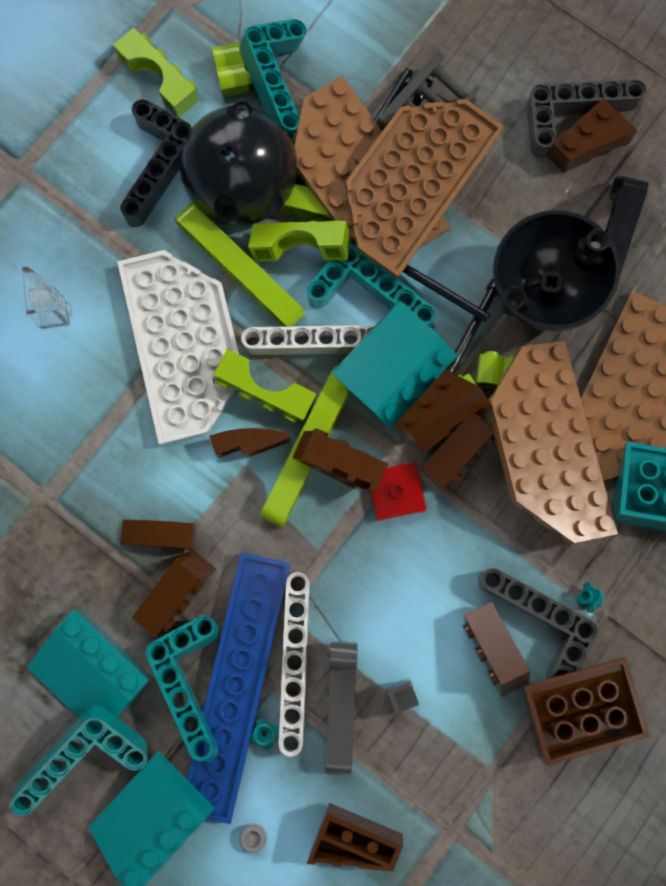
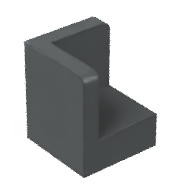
[386,679,419,716]

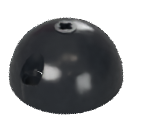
[180,101,297,227]
[493,210,620,332]

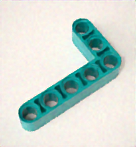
[239,19,307,139]
[307,244,436,328]
[146,615,220,762]
[10,705,148,816]

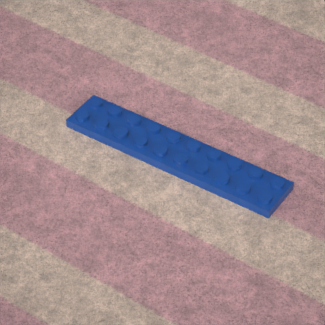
[187,552,291,824]

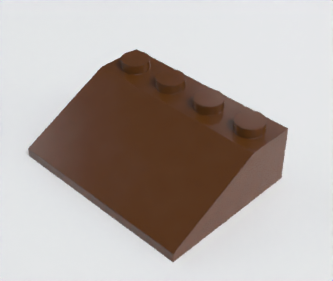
[523,657,650,766]

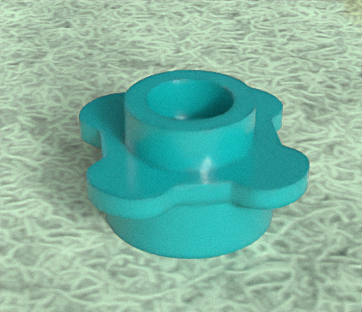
[577,582,604,613]
[250,718,279,750]

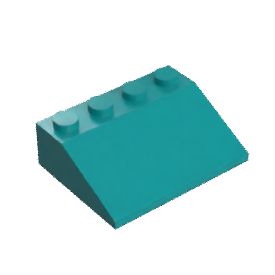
[331,300,458,428]
[612,441,666,531]
[27,609,154,725]
[88,751,215,886]

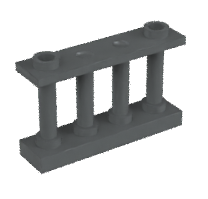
[376,50,480,130]

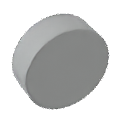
[239,823,267,853]

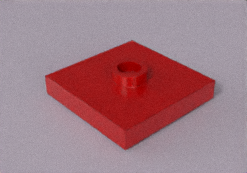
[371,462,427,521]

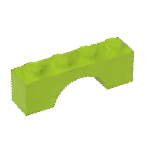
[113,28,199,117]
[248,220,351,262]
[213,348,316,424]

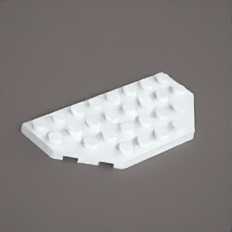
[117,250,239,446]

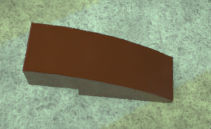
[210,428,291,459]
[120,520,196,550]

